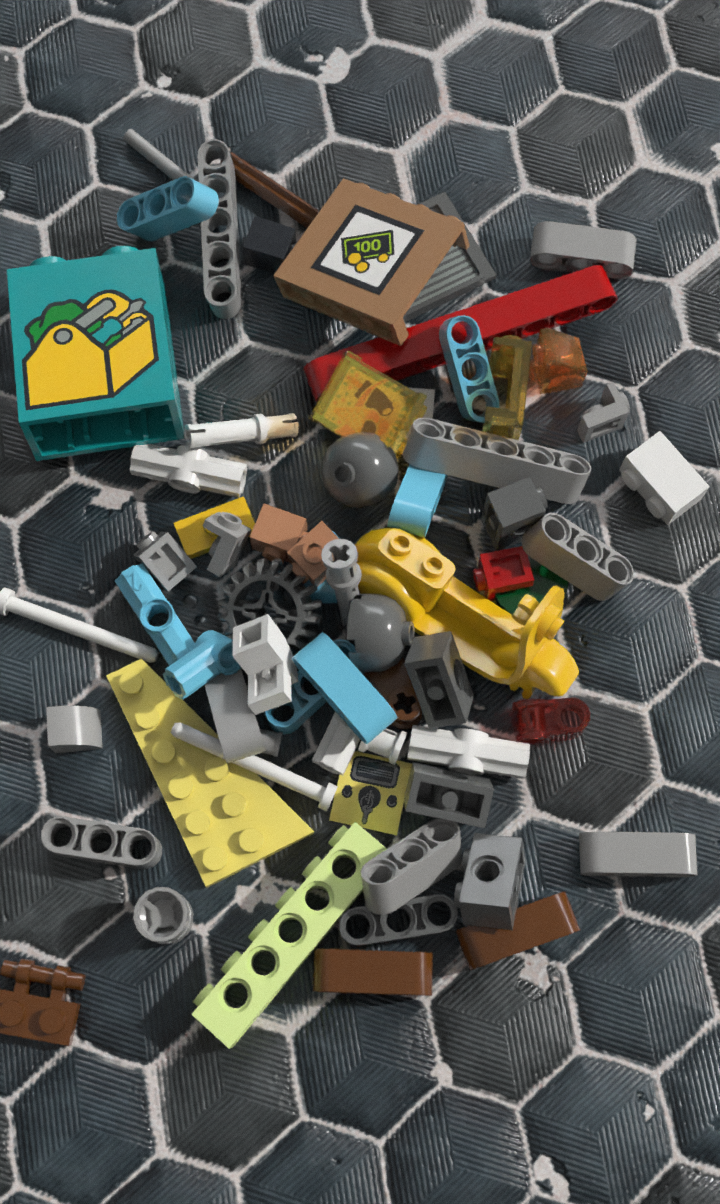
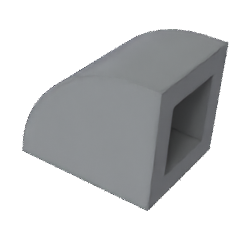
[46,706,103,753]

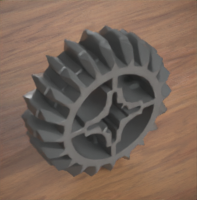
[218,558,323,656]

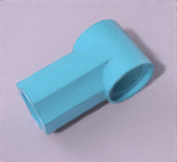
[162,630,241,700]

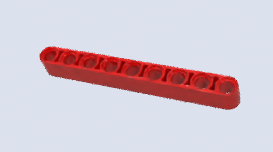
[303,265,618,404]

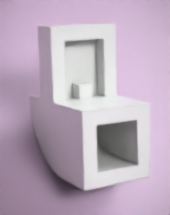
[232,614,298,715]

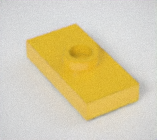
[174,496,255,559]

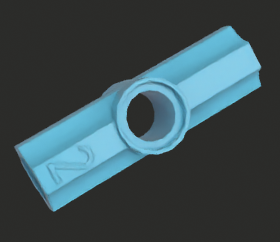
[115,563,195,666]

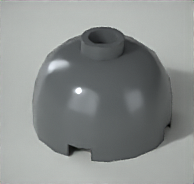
[321,432,399,508]
[347,594,414,673]

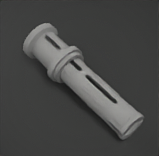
[321,539,362,629]

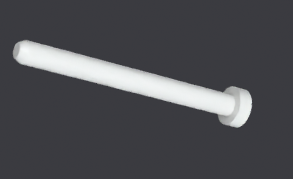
[0,587,159,663]
[171,722,338,812]

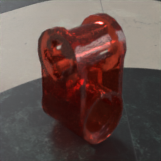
[512,698,591,744]

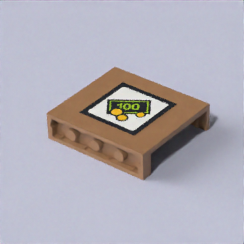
[273,178,470,346]

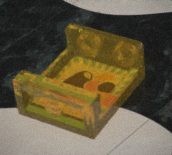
[481,335,532,440]
[308,351,427,459]

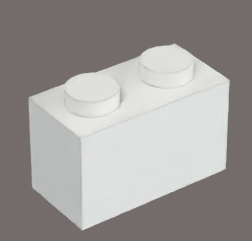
[619,431,710,525]

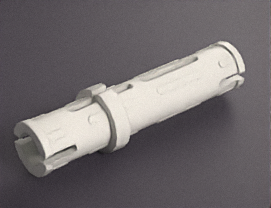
[184,413,299,449]

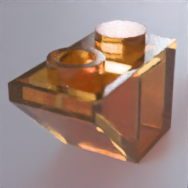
[529,328,588,394]

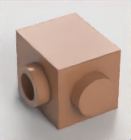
[250,504,309,563]
[287,521,339,587]

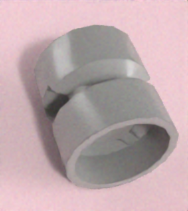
[134,887,194,945]

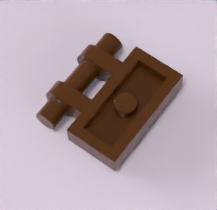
[0,959,85,1046]

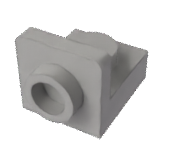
[577,382,630,443]
[203,512,252,577]
[133,531,197,591]

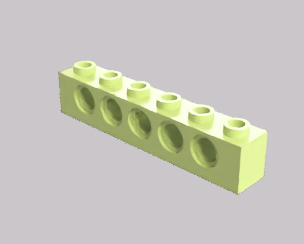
[191,822,387,1049]

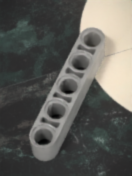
[197,139,242,319]
[403,417,591,504]

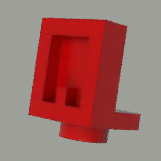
[473,546,534,601]

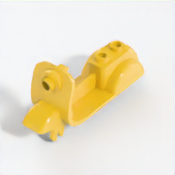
[355,528,579,699]

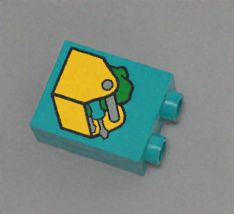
[7,246,185,461]

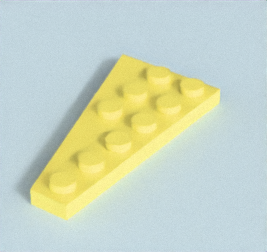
[106,658,314,888]

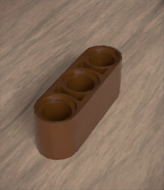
[455,891,580,971]
[312,949,433,996]

